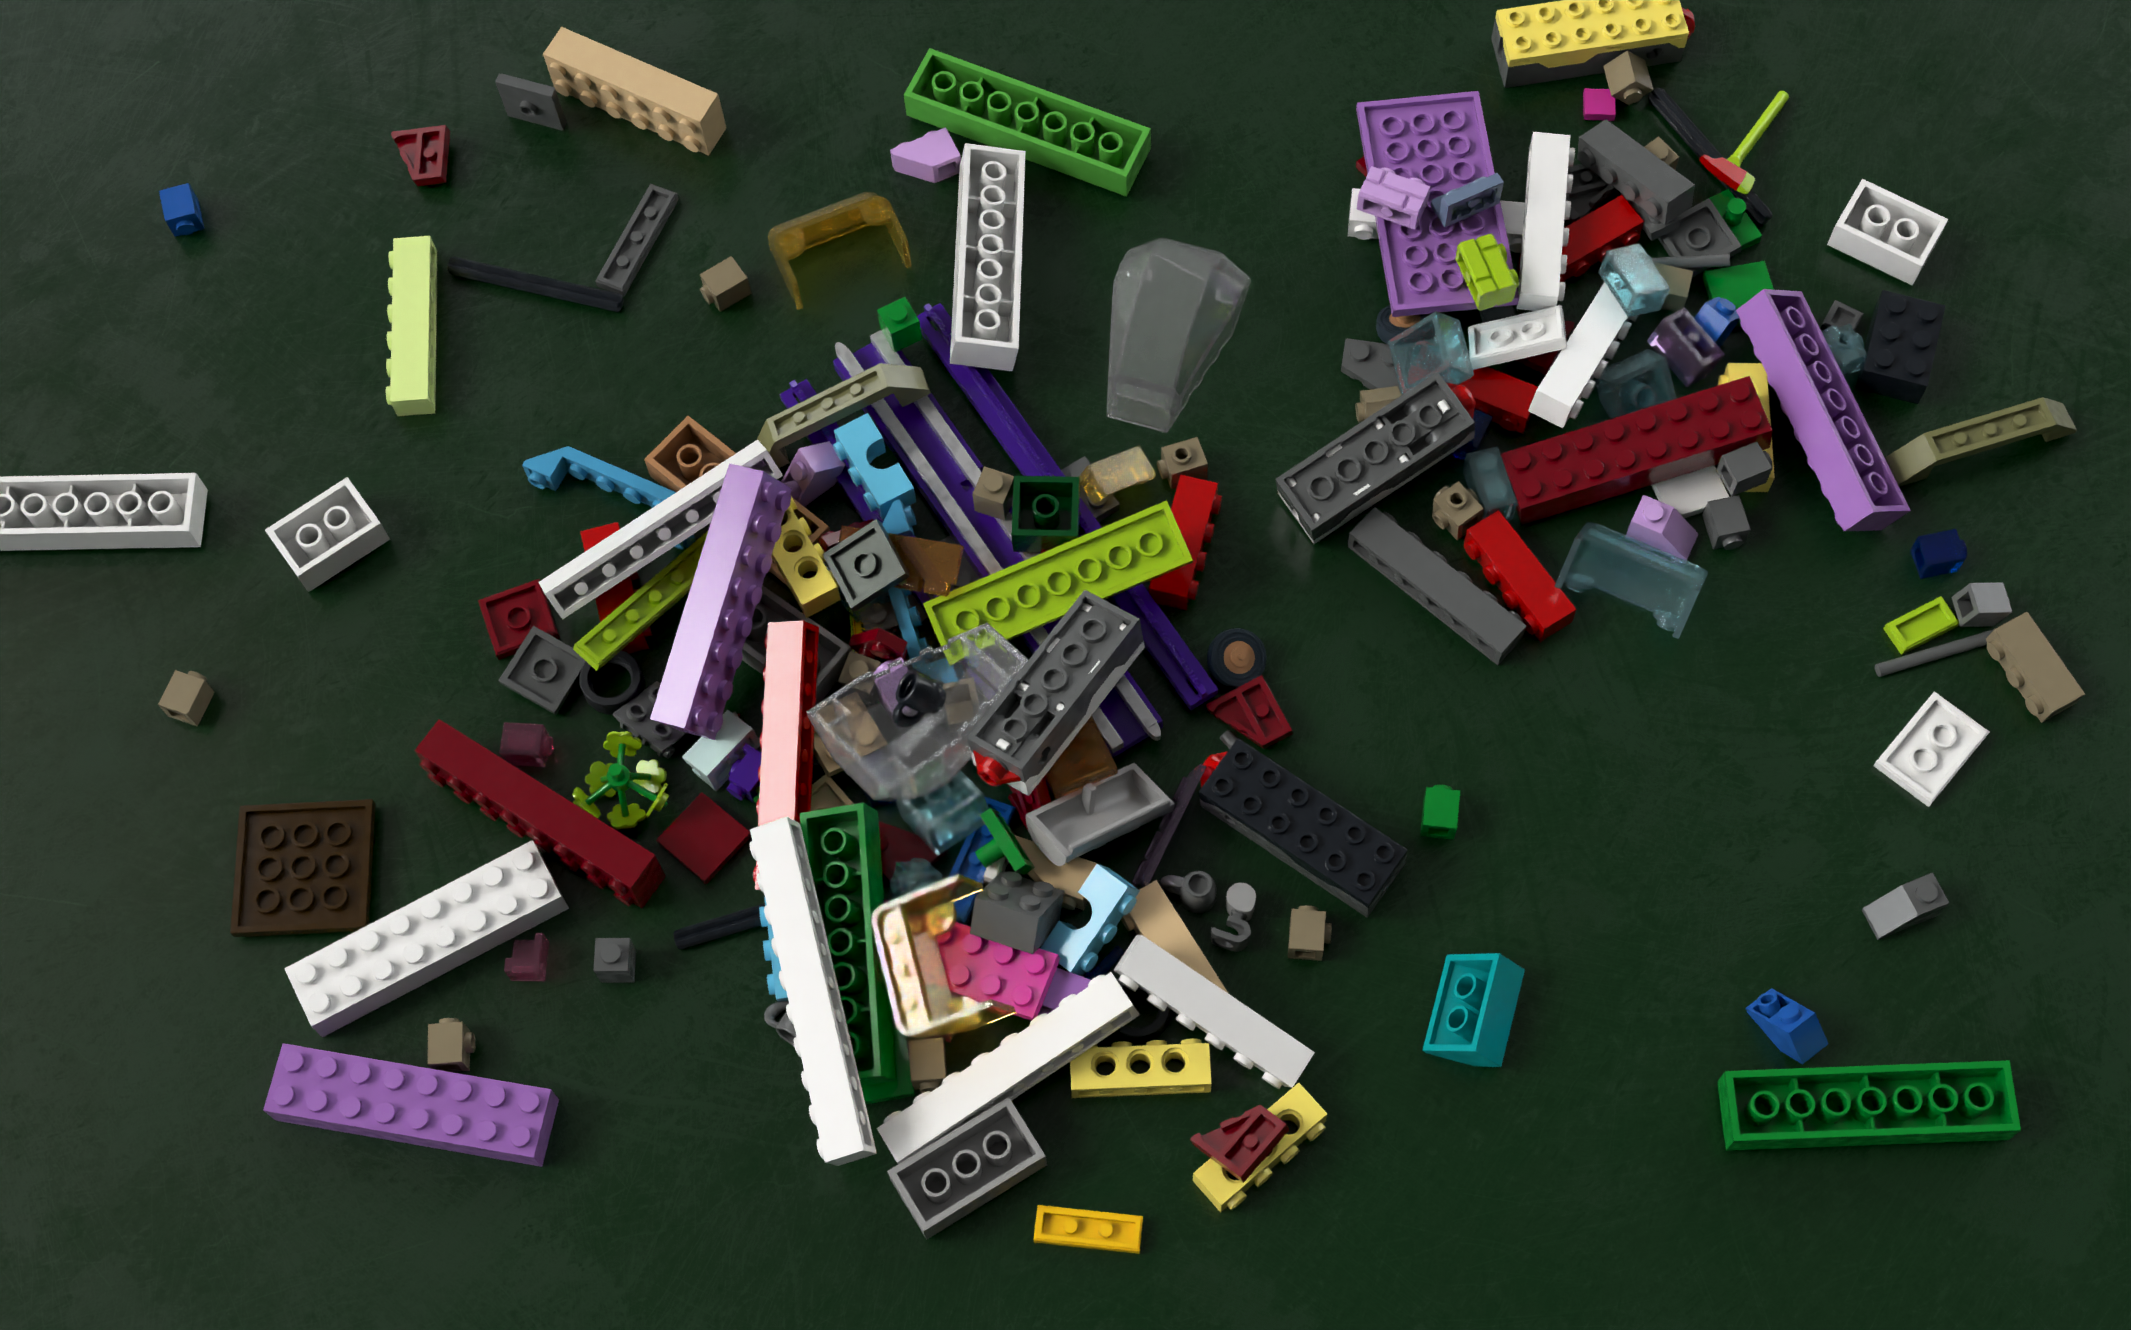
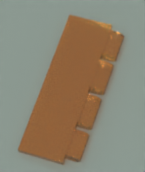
[838,525,964,597]

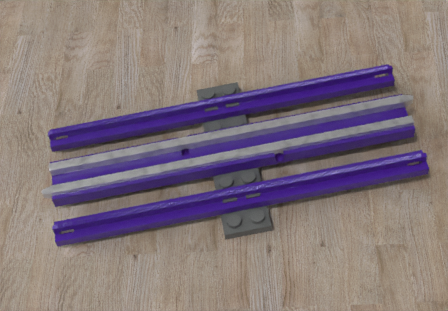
[780,303,1218,796]

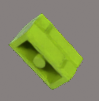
[1455,233,1519,311]

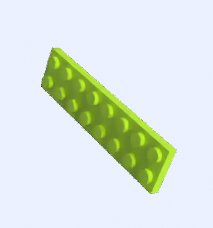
[923,500,1193,665]

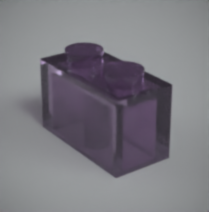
[1647,307,1725,387]

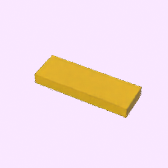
[1033,1205,1143,1254]

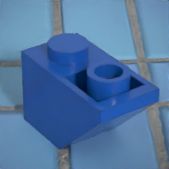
[1746,988,1829,1064]

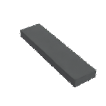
[595,183,679,296]

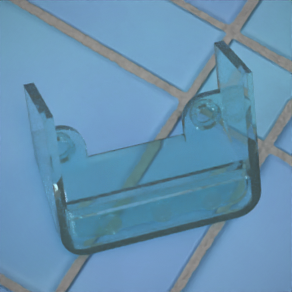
[1555,522,1708,639]

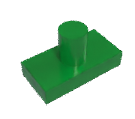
[1704,189,1763,251]
[975,808,1035,875]

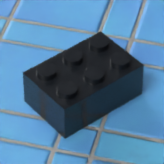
[1855,290,1945,404]

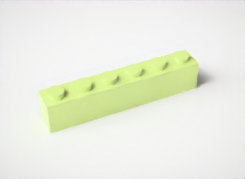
[386,236,437,416]

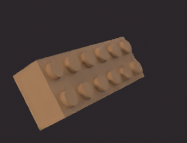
[644,416,830,586]

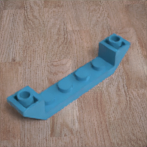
[522,446,696,549]
[882,499,966,683]

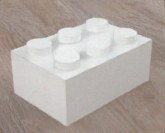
[1827,179,1949,286]
[265,477,390,592]

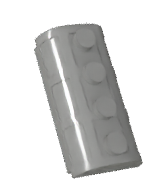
[1026,763,1175,866]

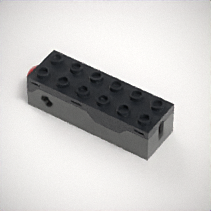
[1199,738,1407,918]

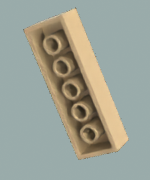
[543,27,726,155]

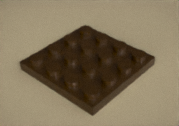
[230,799,376,937]

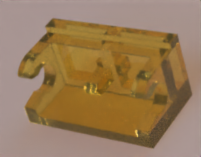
[1079,445,1156,503]

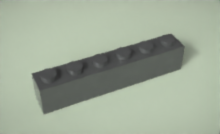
[1347,507,1526,665]

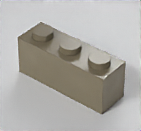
[1986,612,2085,723]

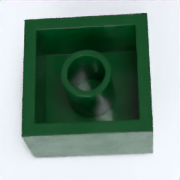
[1011,476,1080,552]

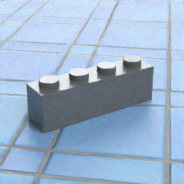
[1577,119,1695,225]

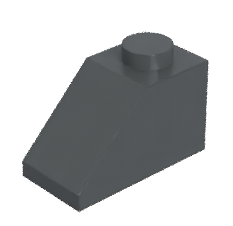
[1862,873,1949,940]

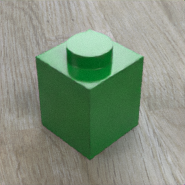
[877,297,922,353]
[1420,785,1460,840]

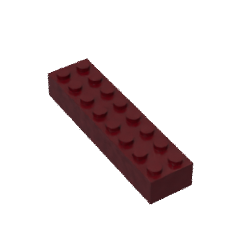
[1500,376,1773,525]
[414,719,666,909]

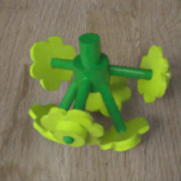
[572,731,669,830]

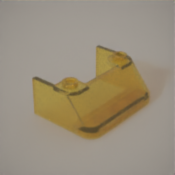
[768,192,912,310]
[871,874,1016,1038]

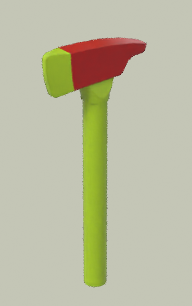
[1699,91,1789,194]

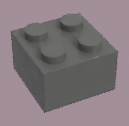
[970,871,1064,954]

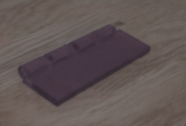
[1131,764,1206,890]

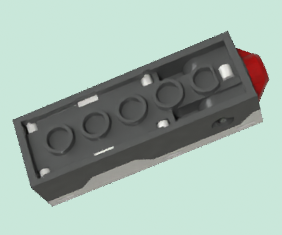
[1275,372,1476,544]
[966,590,1145,796]

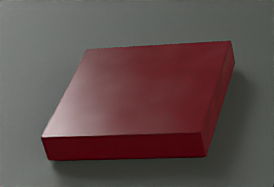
[478,579,560,660]
[656,792,751,885]

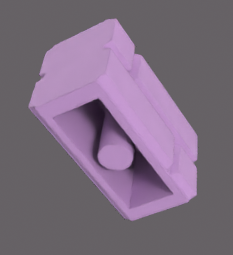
[1357,166,1431,230]

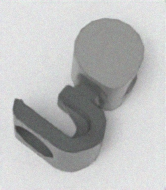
[1211,882,1256,952]

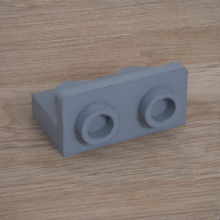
[1430,173,1504,227]

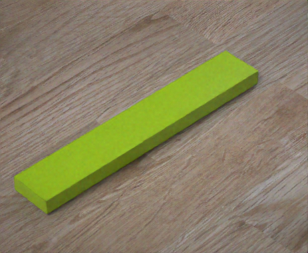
[573,531,708,671]

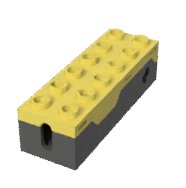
[1491,0,1695,88]

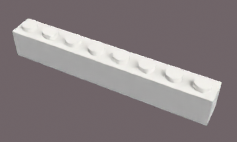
[539,440,783,620]
[877,972,1140,1164]

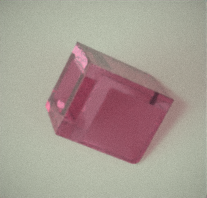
[504,933,549,981]

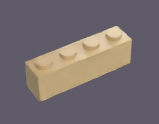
[1121,880,1228,993]

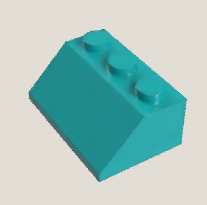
[1422,953,1525,1067]

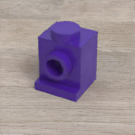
[726,743,761,803]

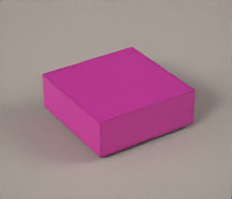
[1583,88,1616,121]

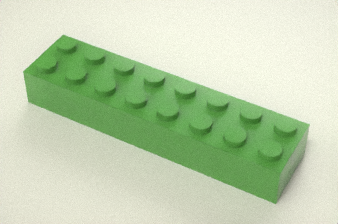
[904,48,1151,197]

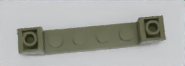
[757,363,931,468]
[1885,397,2077,487]

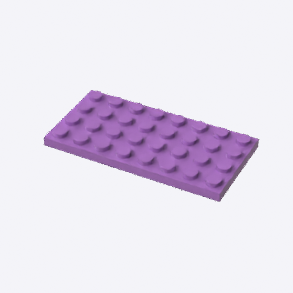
[1356,91,1519,317]

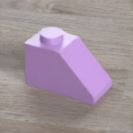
[1625,495,1698,563]

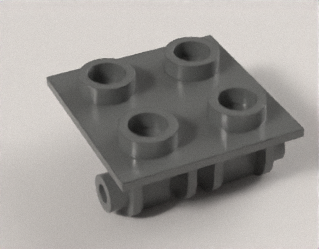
[613,681,688,759]

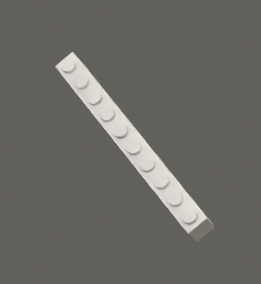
[750,817,877,1166]

